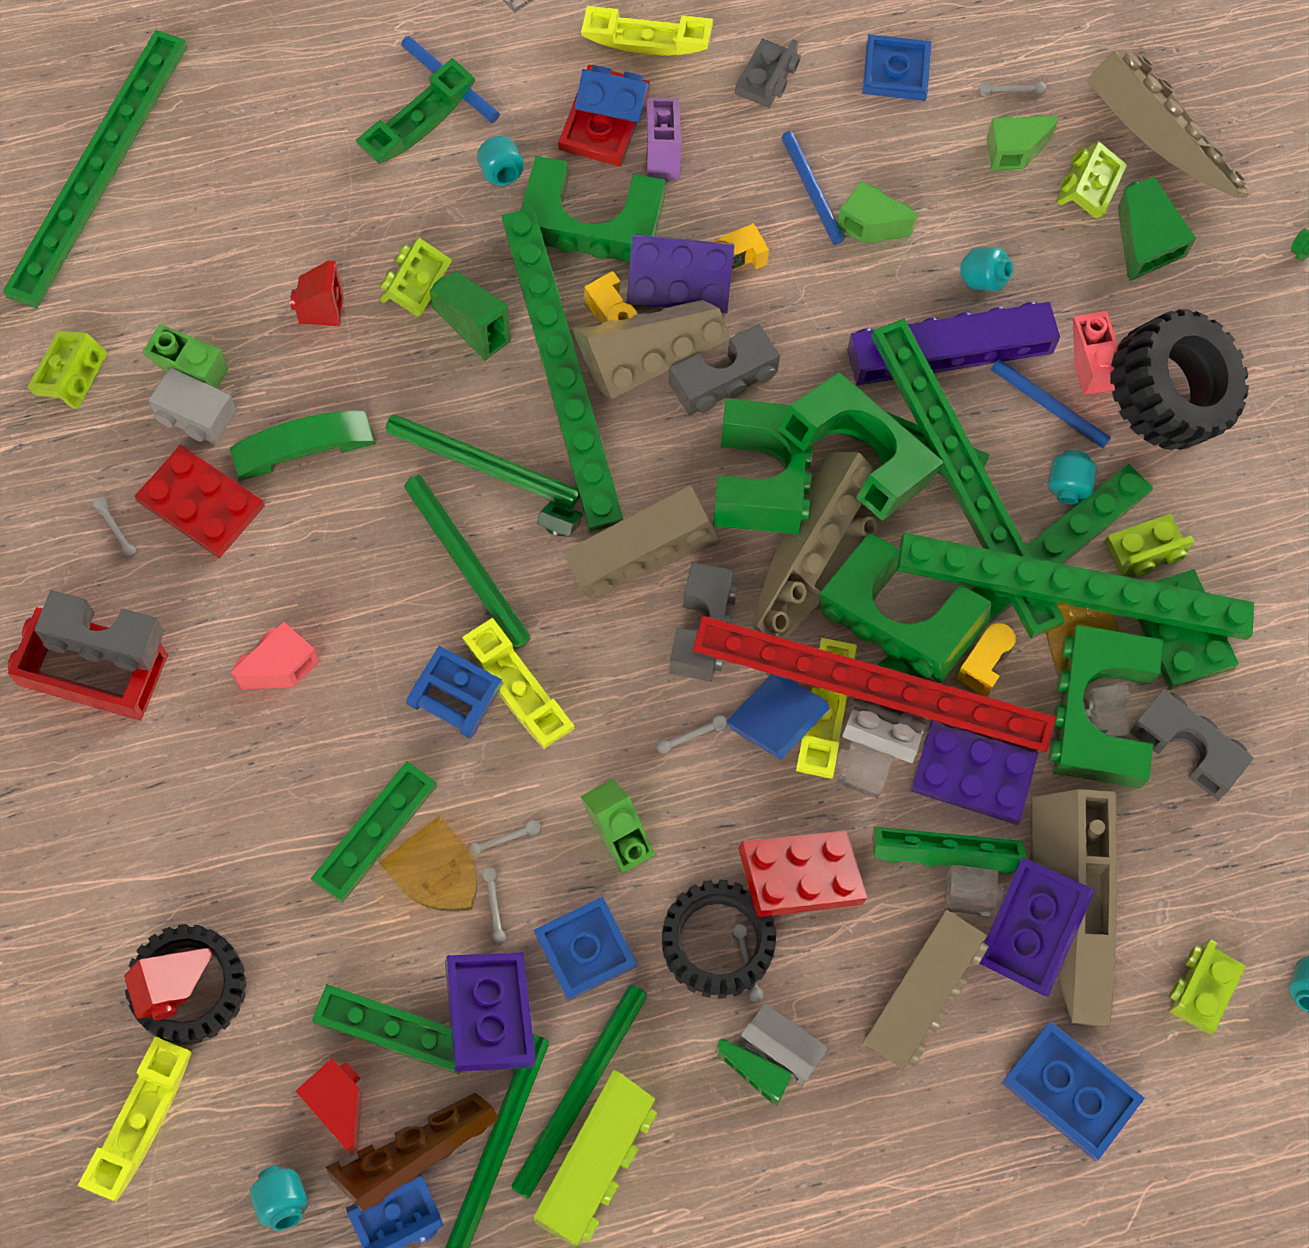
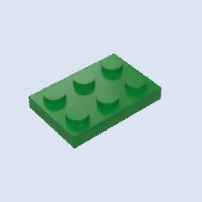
[1138,569,1239,690]

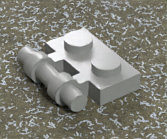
[842,699,926,763]

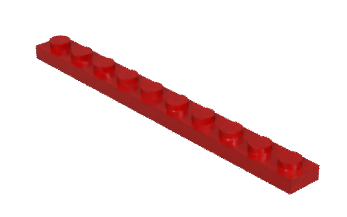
[692,616,1056,752]

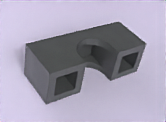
[669,324,780,416]
[669,562,738,682]
[34,590,164,672]
[1129,689,1254,801]

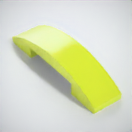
[581,6,713,56]
[462,618,575,749]
[796,638,857,779]
[78,1036,192,1202]

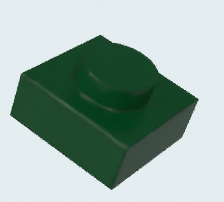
[536,501,583,537]

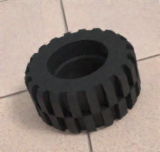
[1110,309,1249,450]

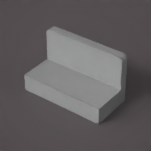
[738,1004,827,1087]

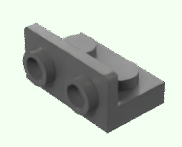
[735,38,801,108]

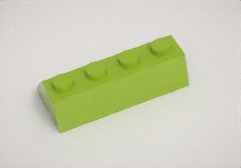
[533,1070,658,1248]

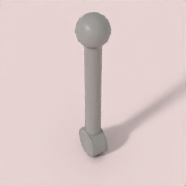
[978,82,1046,97]
[93,497,136,558]
[656,715,727,754]
[466,820,541,858]
[482,867,506,945]
[732,924,764,1002]

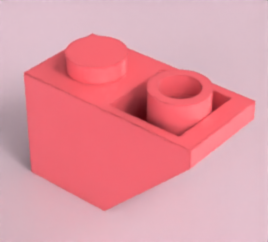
[1073,311,1118,395]
[230,622,319,690]

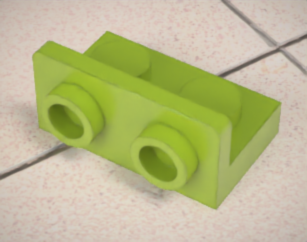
[1056,141,1127,219]
[378,237,452,317]
[27,331,107,409]
[1105,513,1194,576]
[1169,939,1246,1035]

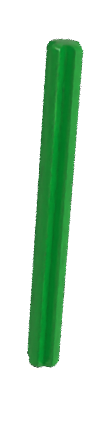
[385,414,579,508]
[404,475,531,649]
[511,985,647,1199]
[445,1034,549,1248]

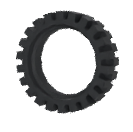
[662,879,776,999]
[125,924,246,1045]

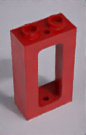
[7,607,168,721]

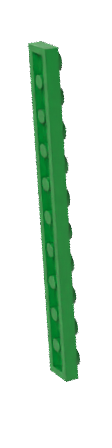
[3,30,187,309]
[501,207,624,532]
[871,319,1065,639]
[877,464,1153,678]
[897,533,1254,640]

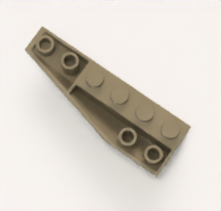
[1086,51,1251,198]
[752,452,884,639]
[1031,789,1117,1027]

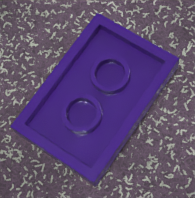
[626,234,734,313]
[911,721,1038,825]
[979,857,1095,997]
[445,952,536,1072]

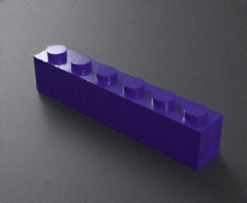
[847,302,1060,386]

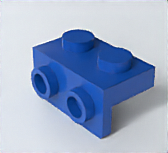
[575,65,650,123]
[346,1173,444,1248]

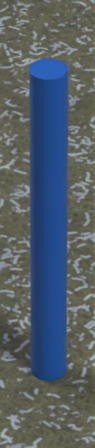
[401,36,500,123]
[781,131,845,245]
[991,359,1111,449]

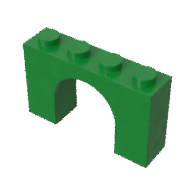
[521,156,666,264]
[778,372,944,521]
[713,398,813,535]
[820,532,991,683]
[1049,625,1164,788]

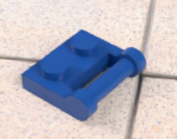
[406,646,503,739]

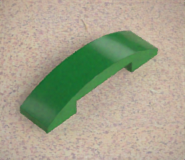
[356,58,475,164]
[230,411,375,481]

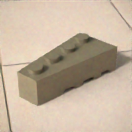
[573,300,730,400]
[563,485,721,598]
[863,909,989,1069]

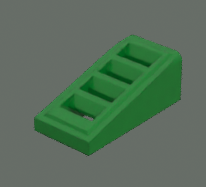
[715,1039,792,1106]

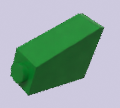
[1118,177,1196,281]
[430,270,511,361]

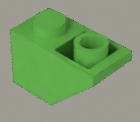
[986,115,1058,170]
[838,181,918,243]
[142,324,228,388]
[580,779,655,873]

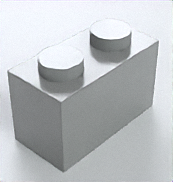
[148,367,237,445]

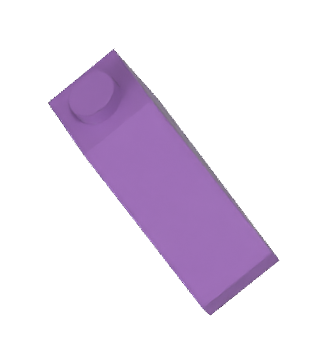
[647,98,681,182]

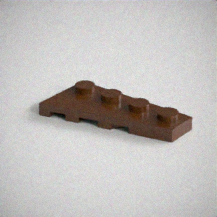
[325,1093,498,1212]

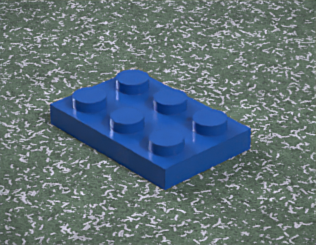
[1001,1021,1145,1161]

